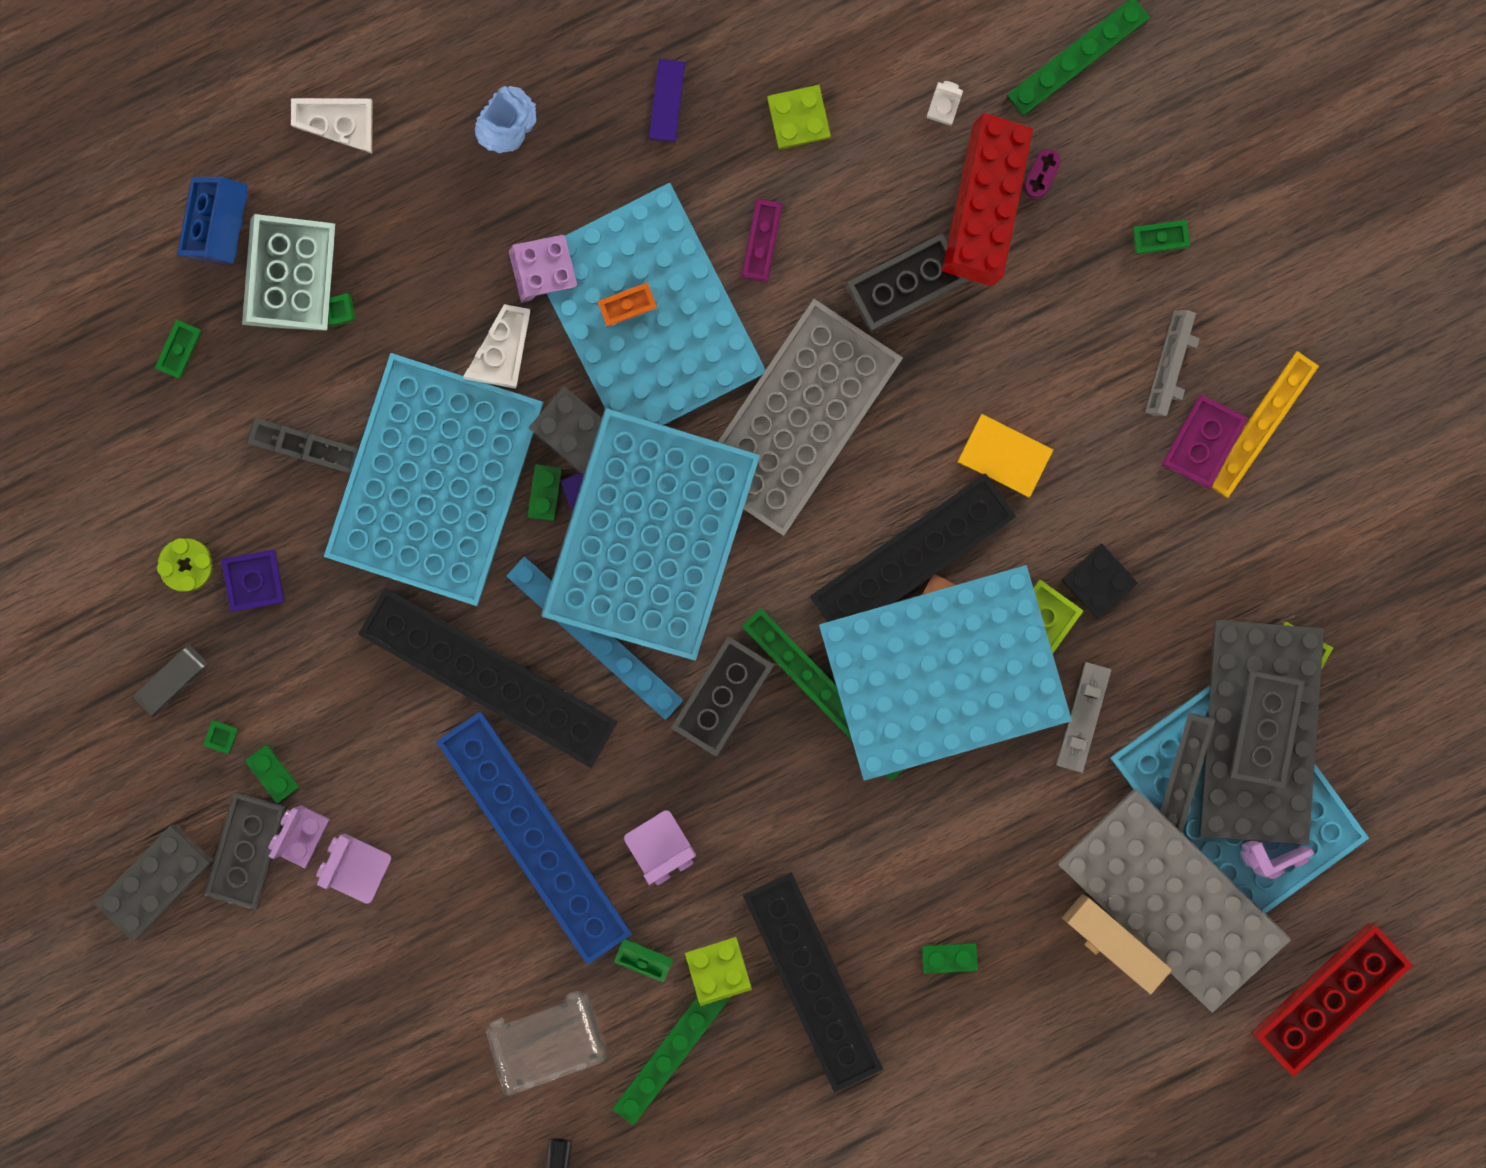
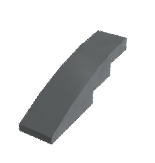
[246,418,359,474]

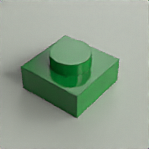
[328,293,356,327]
[203,720,239,754]

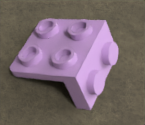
[624,810,696,886]
[316,833,392,904]
[1241,840,1314,879]

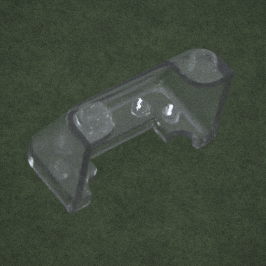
[485,990,609,1096]

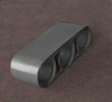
[133,645,209,717]

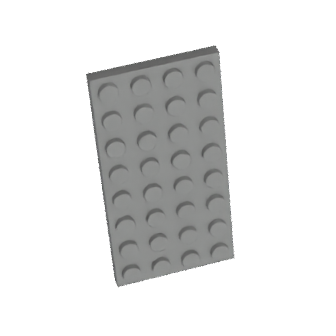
[718,299,903,536]
[1058,788,1291,1013]

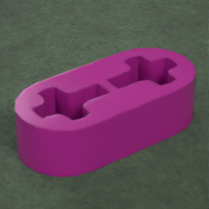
[1024,149,1061,199]

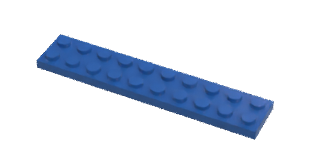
[436,711,632,965]

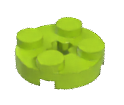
[157,538,213,592]

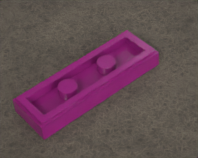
[741,198,783,283]

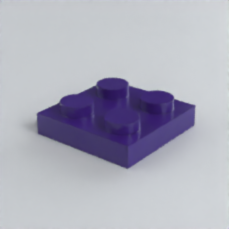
[221,549,285,612]

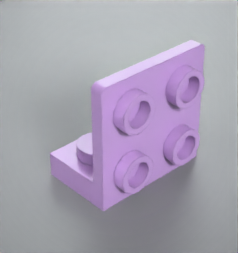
[509,235,577,303]
[268,805,331,868]

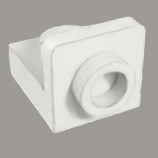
[926,81,963,126]

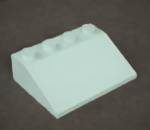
[242,214,335,331]

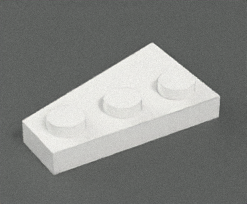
[291,98,373,154]
[463,304,531,389]

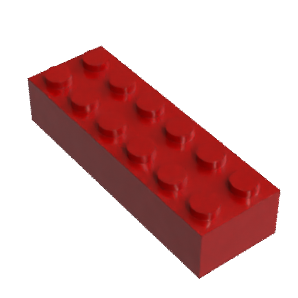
[942,113,1034,287]
[1250,922,1413,1077]

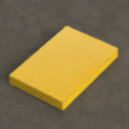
[957,414,1053,498]

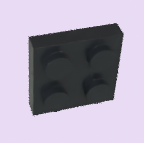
[1061,543,1138,619]

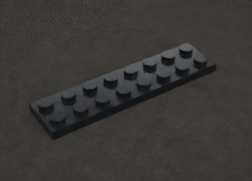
[809,473,1016,622]
[743,872,883,1092]

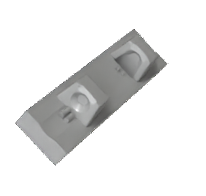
[1145,310,1200,416]
[1056,662,1112,773]

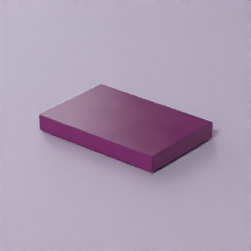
[1162,394,1248,490]

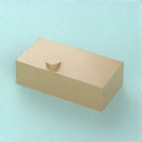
[1062,894,1172,995]

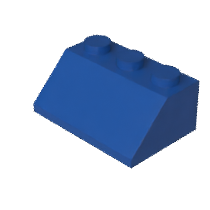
[177,177,248,264]

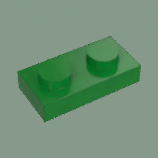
[1132,220,1190,255]
[155,319,203,380]
[528,464,562,521]
[245,744,300,804]
[614,939,673,983]
[922,943,978,974]

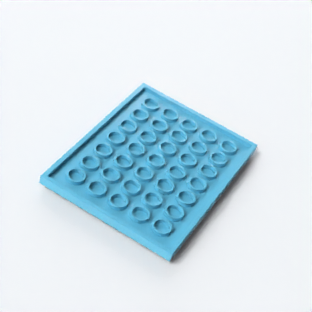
[547,183,766,426]
[324,353,544,606]
[541,408,760,661]
[819,565,1072,781]
[1110,685,1369,913]

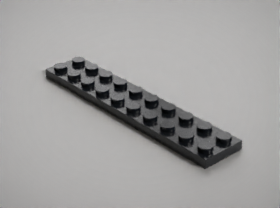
[358,588,618,768]

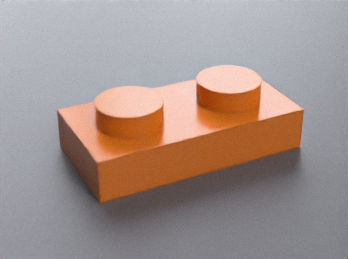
[597,282,658,328]

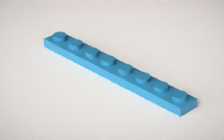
[507,556,683,720]

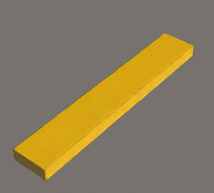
[1212,351,1319,498]

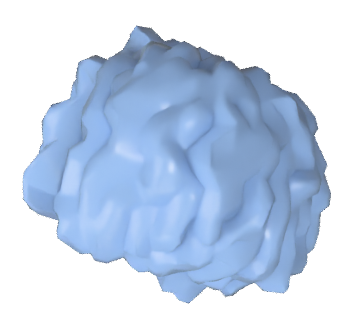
[475,86,536,153]

